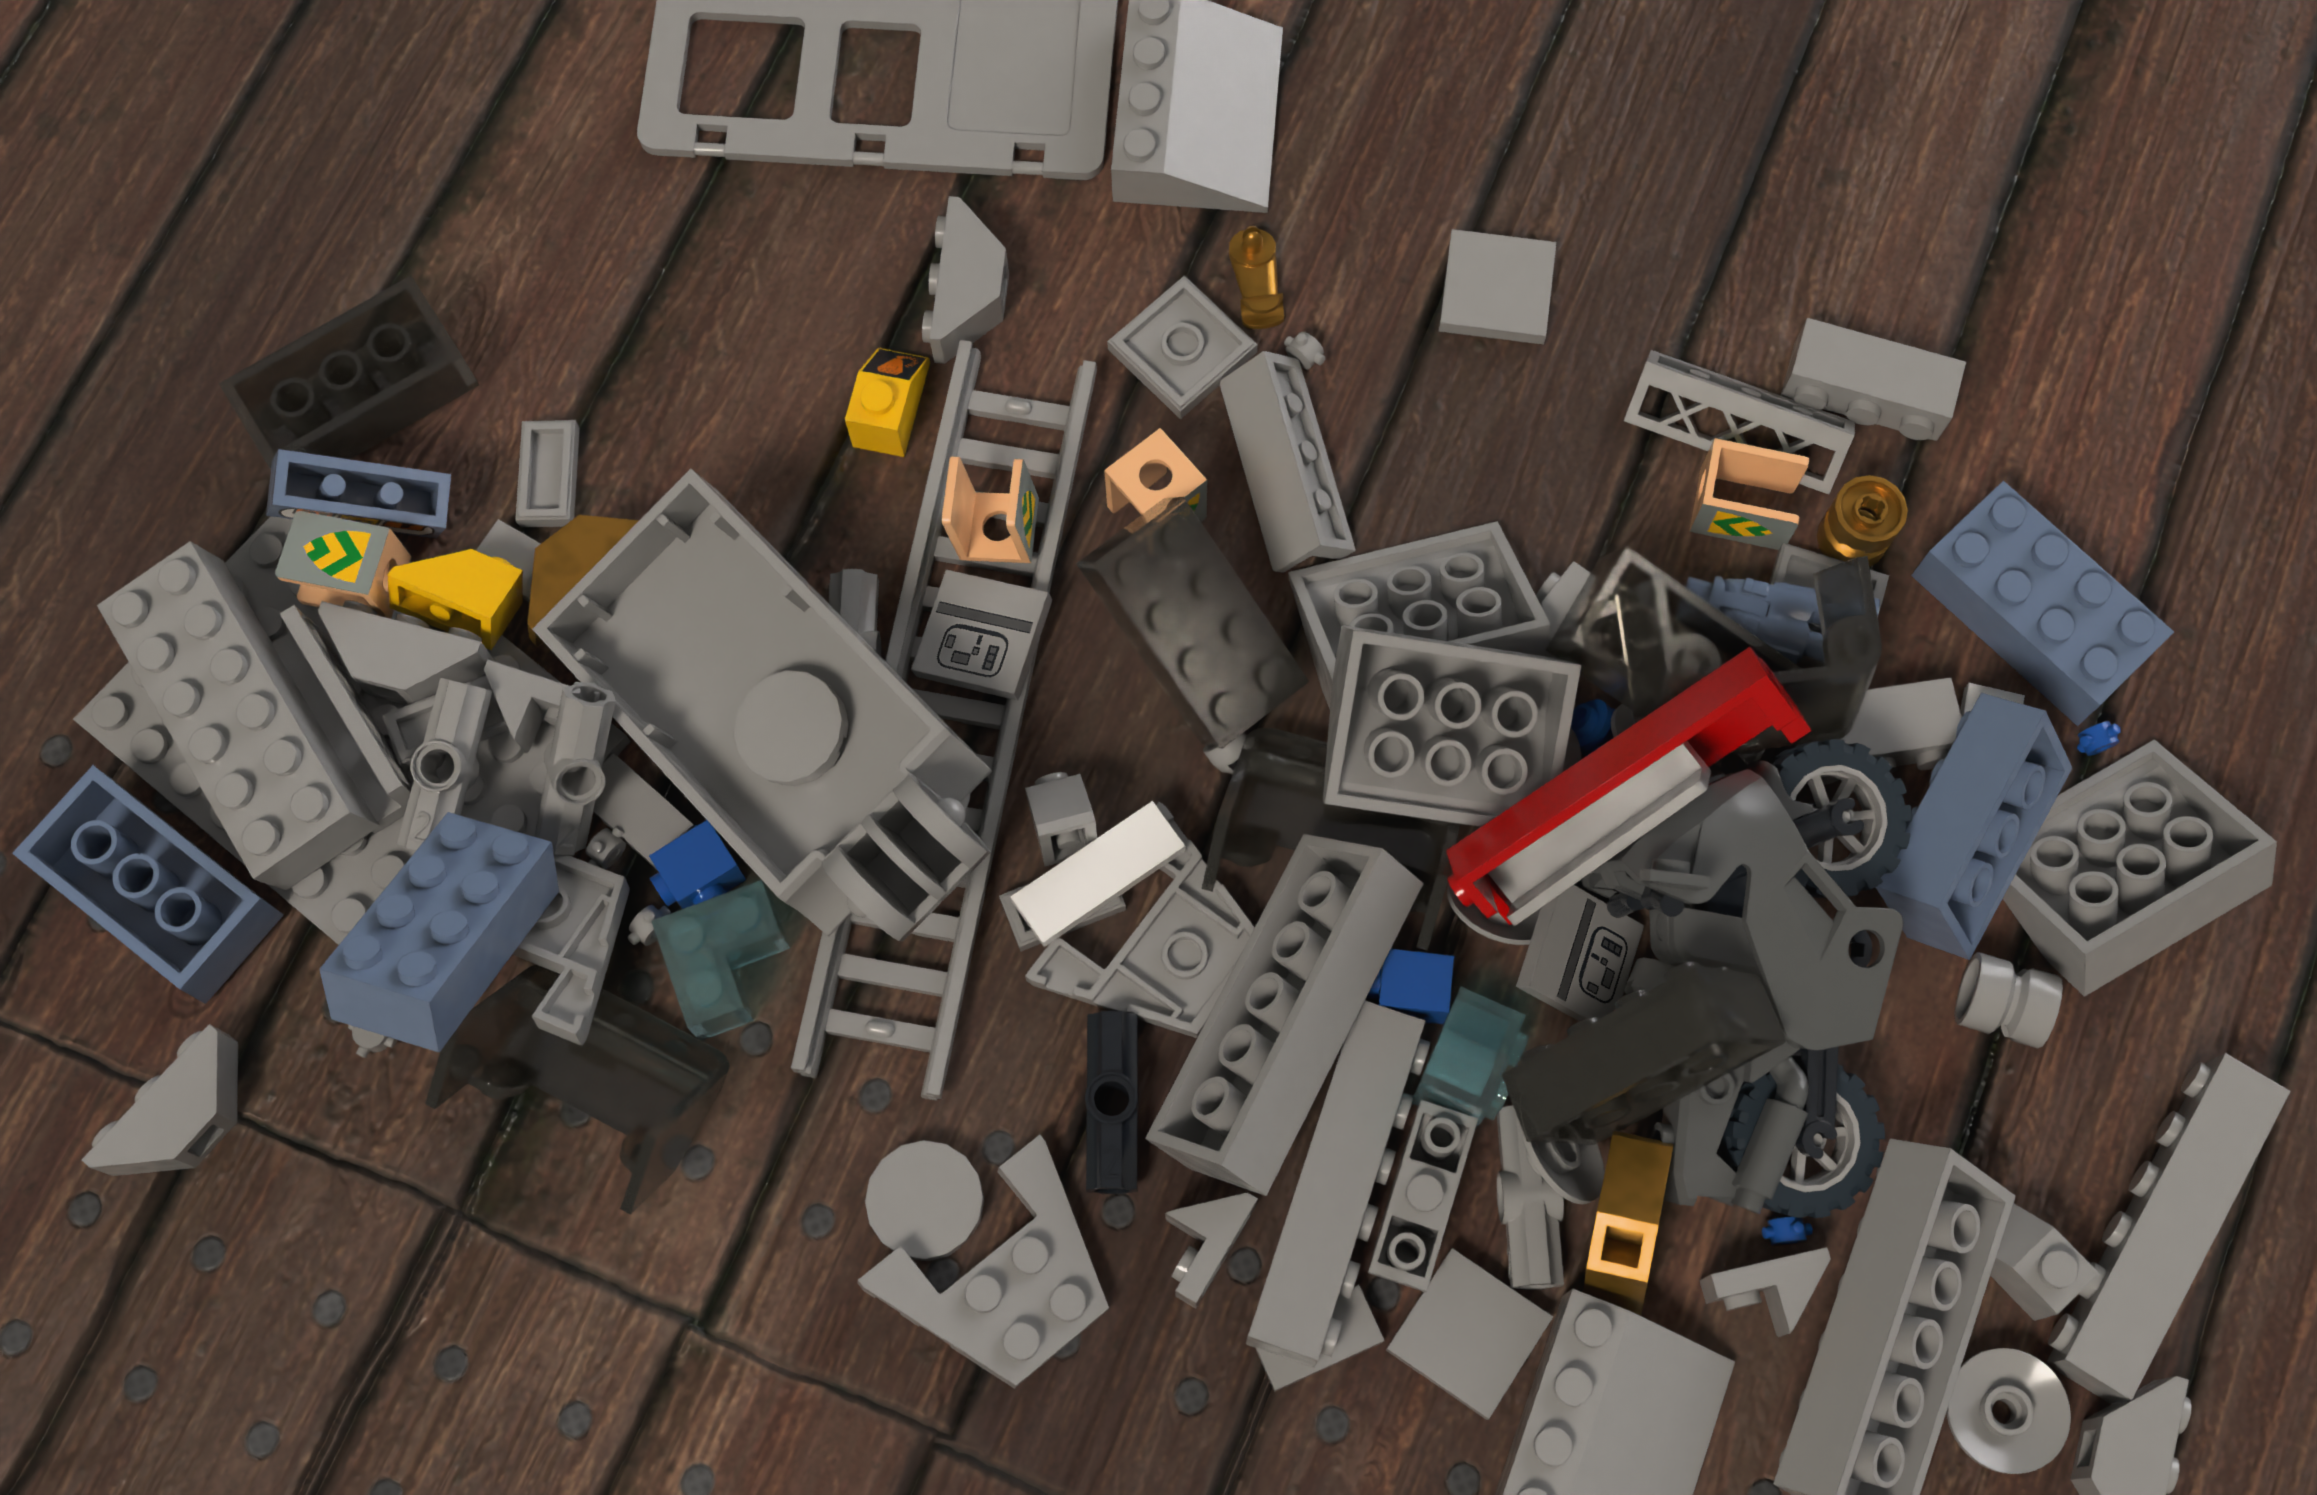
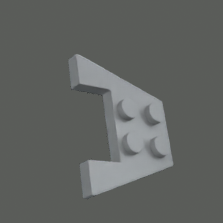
[1025,802,1255,1038]
[512,855,630,1046]
[858,1135,1109,1389]

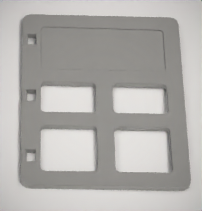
[637,0,1118,180]

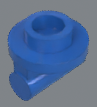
[1571,699,1616,758]

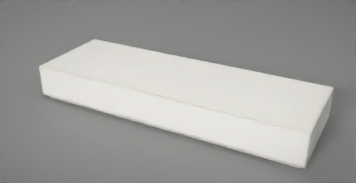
[1011,801,1185,947]

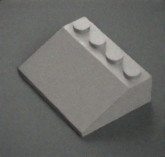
[1111,0,1283,213]
[1288,521,1551,709]
[1323,625,1581,827]
[2003,740,2277,997]
[1495,1289,1735,1495]

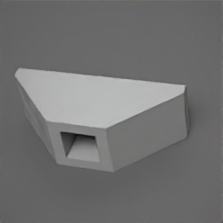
[922,196,1009,364]
[318,600,495,705]
[82,1024,238,1176]
[1368,1100,1478,1292]
[2070,1376,2191,1495]

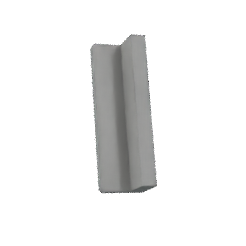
[1220,351,1356,573]
[1488,741,1711,926]

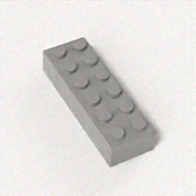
[97,541,380,890]
[1145,834,1423,1196]
[1773,1139,2016,1495]

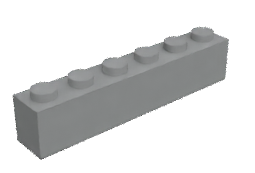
[1246,1001,1430,1368]
[2046,1053,2291,1404]

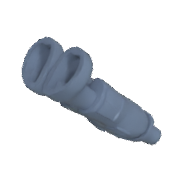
[1677,576,1880,694]

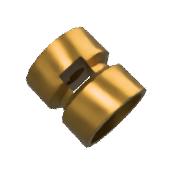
[1817,475,1908,569]

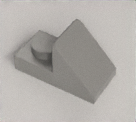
[483,660,570,753]
[1165,1192,1258,1309]
[1700,1247,1831,1338]

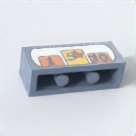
[266,449,451,539]

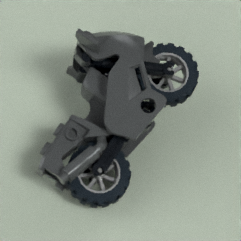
[1574,739,1912,1218]

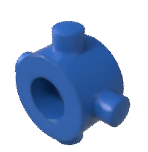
[2077,721,2121,756]
[1762,1216,1813,1246]

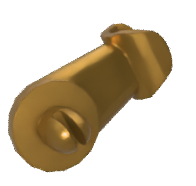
[1229,226,1284,329]

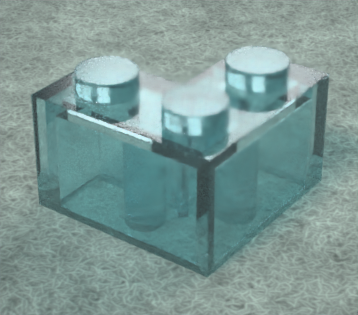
[651,880,790,1041]
[1412,987,1529,1131]

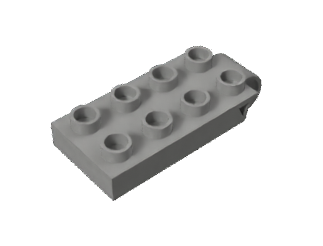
[532,469,992,942]

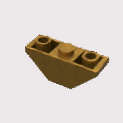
[527,515,639,647]
[1583,1131,1674,1315]

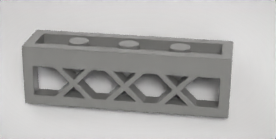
[1624,350,1855,494]
[271,605,412,834]

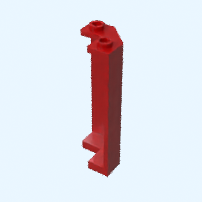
[1446,647,1812,925]

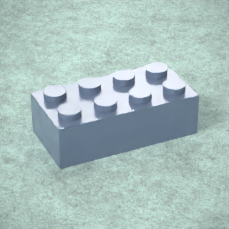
[1911,481,2174,726]
[1876,693,2072,960]
[12,765,283,1004]
[319,812,559,1052]

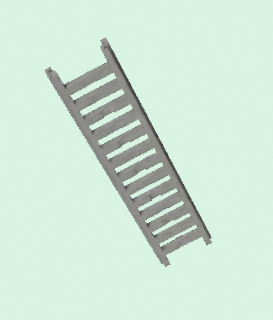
[791,340,1097,1101]

